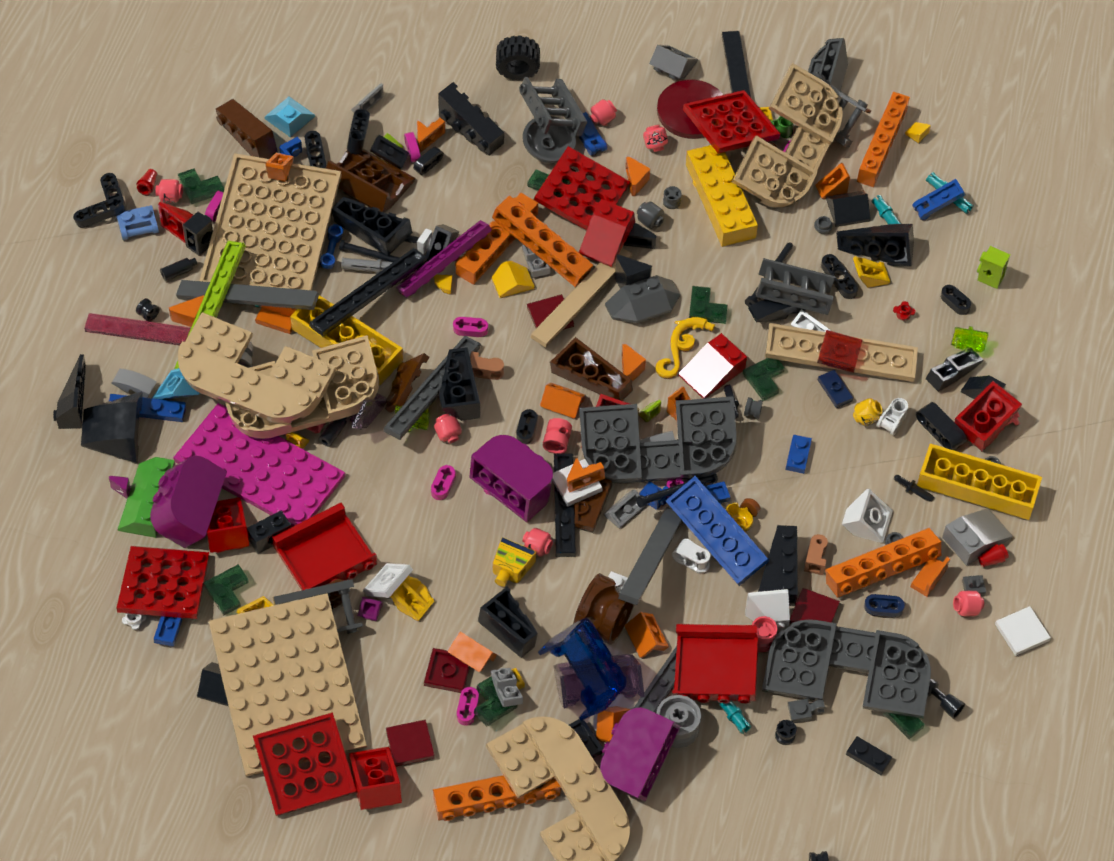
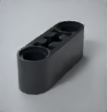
[347,109,370,154]
[916,402,967,450]

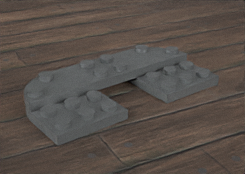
[579,396,737,483]
[762,620,931,719]

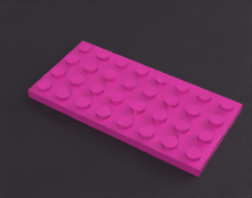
[173,403,345,527]

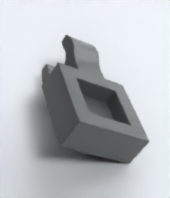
[788,699,825,723]

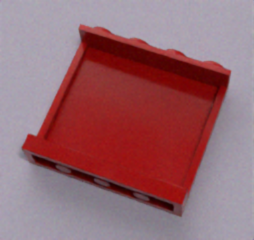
[272,502,377,590]
[672,624,759,704]

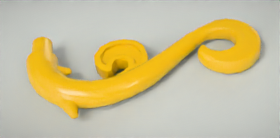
[655,317,715,379]

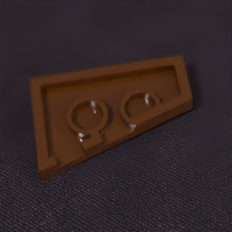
[385,353,430,413]
[575,479,612,532]

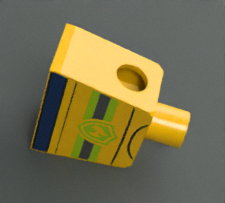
[493,537,536,587]

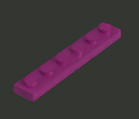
[396,220,492,298]

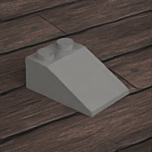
[942,508,1013,566]

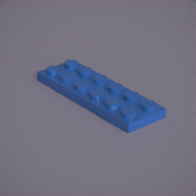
[666,476,769,586]

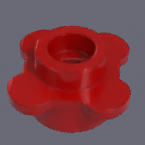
[893,301,916,321]

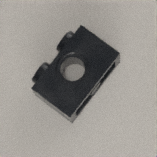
[183,211,213,256]
[247,510,291,554]

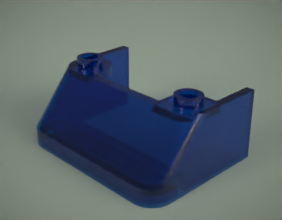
[538,618,627,721]

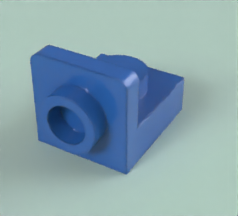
[279,136,302,157]
[639,481,670,510]

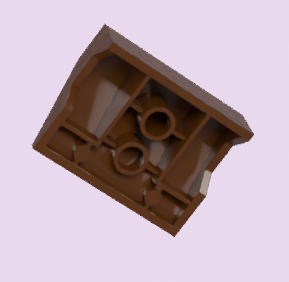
[326,149,416,212]

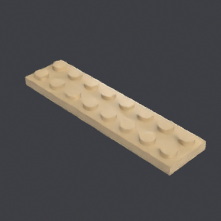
[765,323,918,382]

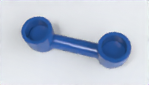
[320,224,343,269]

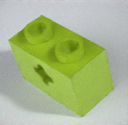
[977,246,1011,289]

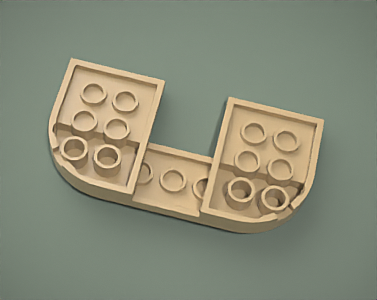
[732,63,842,208]
[178,312,337,424]
[225,336,379,438]
[486,717,630,861]

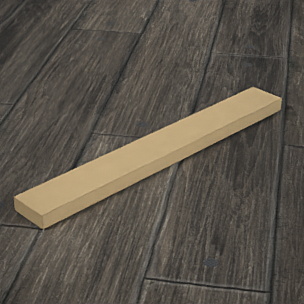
[531,247,632,348]

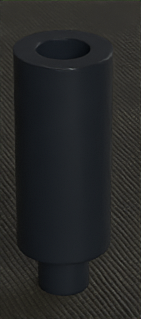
[160,258,198,281]
[319,417,347,447]

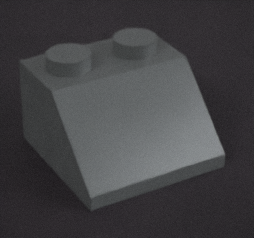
[649,45,698,80]

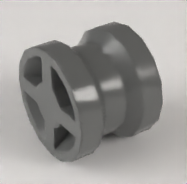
[663,186,682,209]
[744,397,763,419]

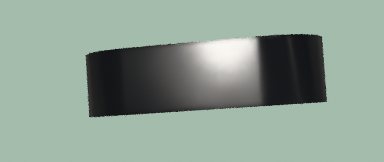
[413,146,444,175]
[940,285,971,315]
[516,409,538,444]

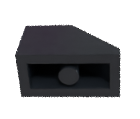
[425,224,459,261]
[961,375,1006,399]

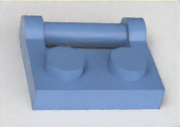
[117,205,159,240]

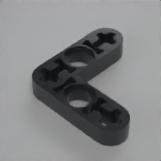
[73,173,126,228]

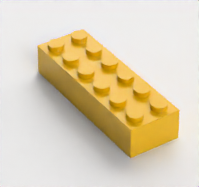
[686,145,758,247]
[290,295,403,385]
[917,443,1042,520]

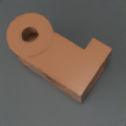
[470,351,504,380]
[804,534,828,575]

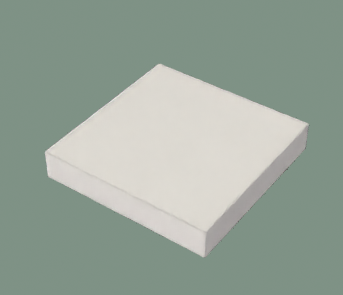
[552,459,603,506]
[363,563,413,598]
[995,606,1051,656]

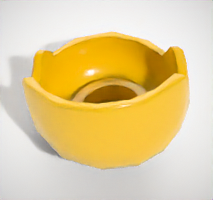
[725,503,753,532]

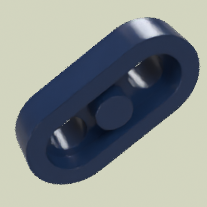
[864,594,905,617]

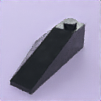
[836,224,914,266]
[439,347,480,421]
[53,354,86,429]

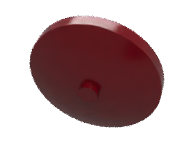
[657,79,723,139]

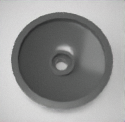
[522,116,576,163]

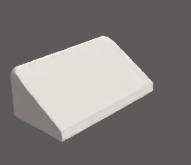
[791,309,833,333]

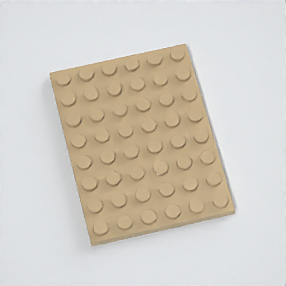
[200,153,341,290]
[208,593,367,777]

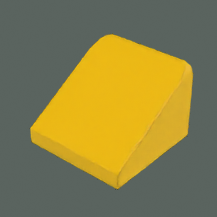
[905,122,931,143]
[286,431,309,449]

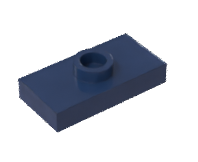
[817,370,853,408]

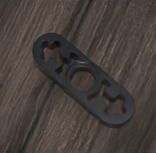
[304,131,326,169]
[821,254,858,299]

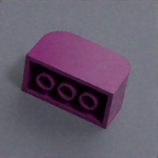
[469,435,553,523]
[150,456,227,548]
[600,708,681,802]

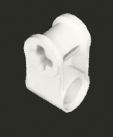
[876,398,908,436]
[672,539,710,574]

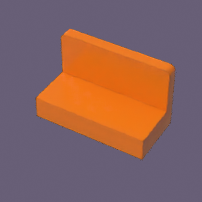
[255,306,297,334]
[540,382,586,418]
[910,557,951,597]
[625,612,669,658]
[448,631,497,672]

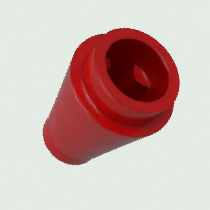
[136,169,158,195]
[978,544,1009,567]

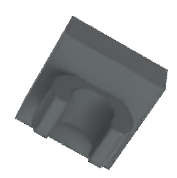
[962,575,986,596]

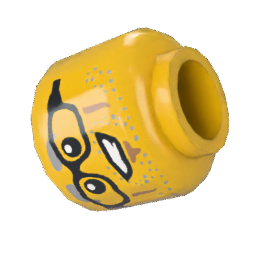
[853,398,883,426]

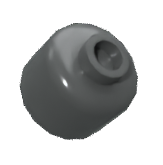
[637,201,664,229]

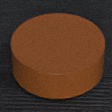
[740,498,761,517]

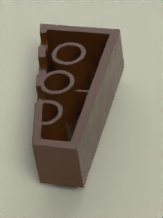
[216,99,278,159]
[550,337,633,401]

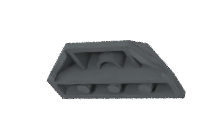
[808,38,848,91]
[605,275,680,323]

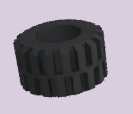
[496,35,540,80]

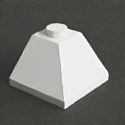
[842,489,893,543]
[745,589,790,632]

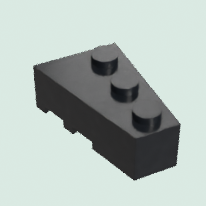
[478,586,538,658]

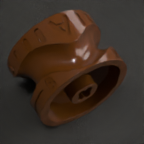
[573,573,635,645]

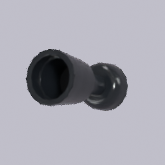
[928,679,965,719]

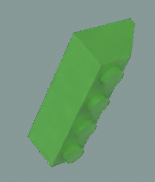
[118,457,175,538]

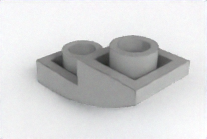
[522,245,550,278]
[111,368,157,398]
[491,668,523,707]

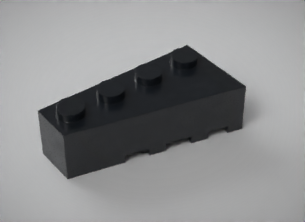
[438,82,504,155]
[332,197,413,256]
[758,525,798,606]

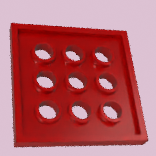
[683,90,780,154]
[534,146,631,230]
[116,546,210,619]
[253,712,356,816]

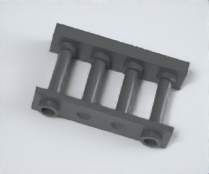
[811,72,872,147]
[519,77,587,136]
[756,258,835,315]
[273,579,363,634]

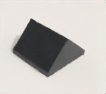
[826,191,871,227]
[615,254,652,289]
[197,662,229,707]

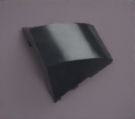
[81,391,143,464]

